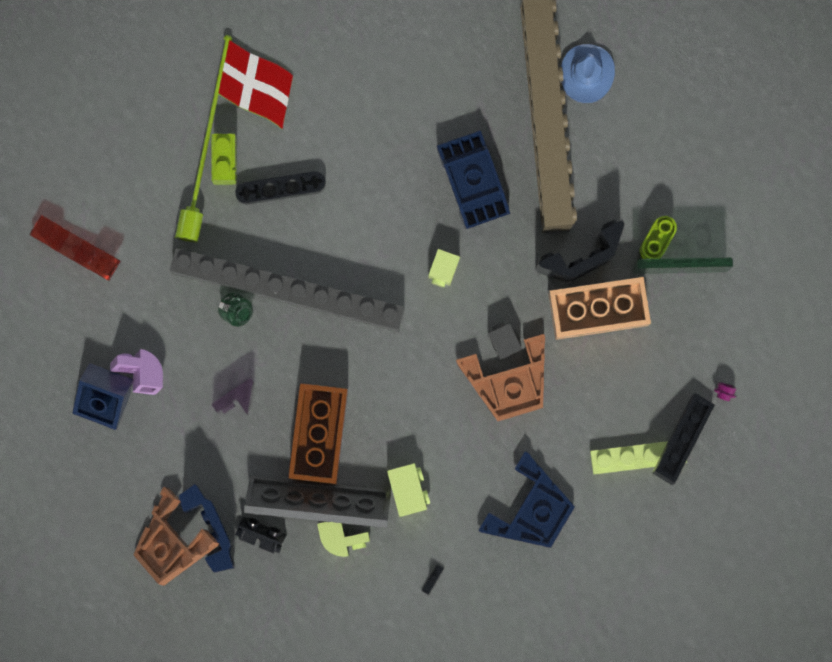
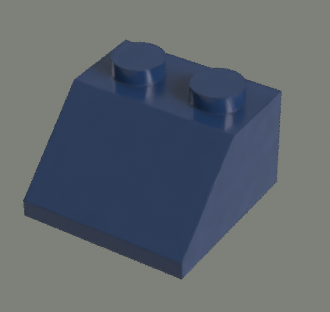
[72,363,134,430]

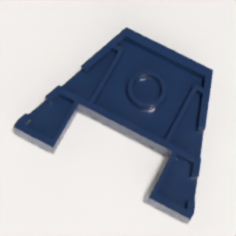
[478,451,575,548]

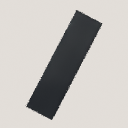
[422,564,444,595]

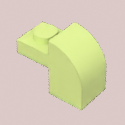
[317,522,370,557]

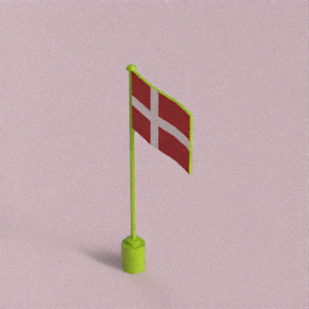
[175,35,293,243]

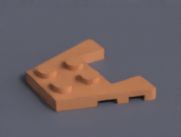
[456,334,545,422]
[133,487,219,586]

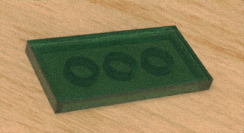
[633,257,733,274]

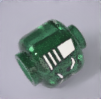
[218,293,253,327]

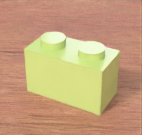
[387,463,430,517]

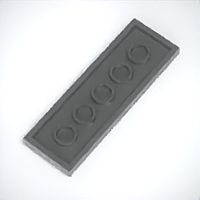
[244,475,391,528]

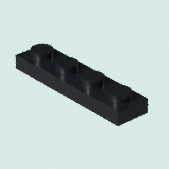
[652,393,715,485]

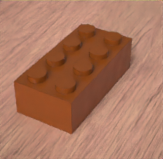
[289,383,348,484]

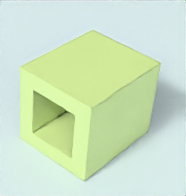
[428,249,460,288]

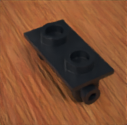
[235,517,287,554]

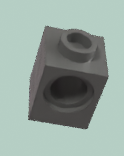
[488,322,522,361]

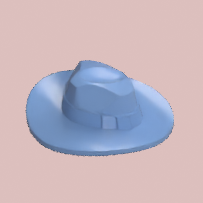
[561,44,615,103]

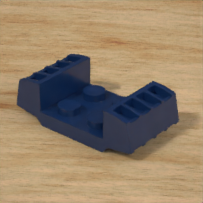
[436,130,511,229]
[179,484,234,573]

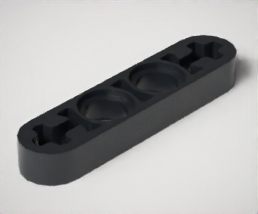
[235,171,326,205]

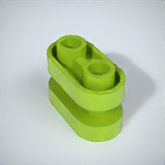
[639,216,677,263]

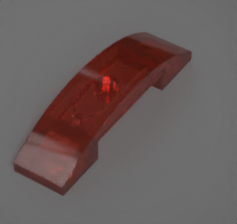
[29,215,121,281]

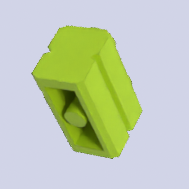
[211,134,237,185]

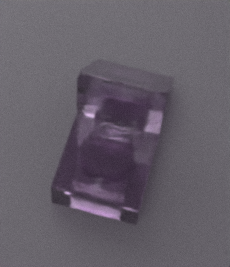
[211,378,255,415]

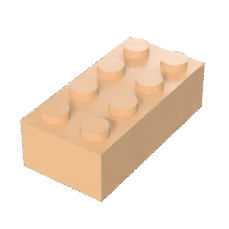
[548,277,651,340]

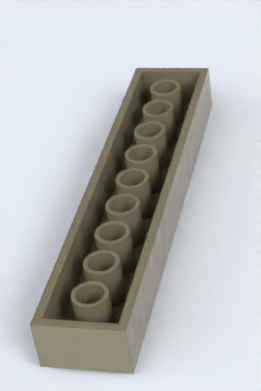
[520,0,577,233]

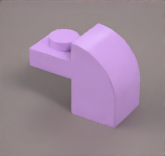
[110,349,163,395]

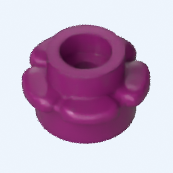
[714,382,737,401]

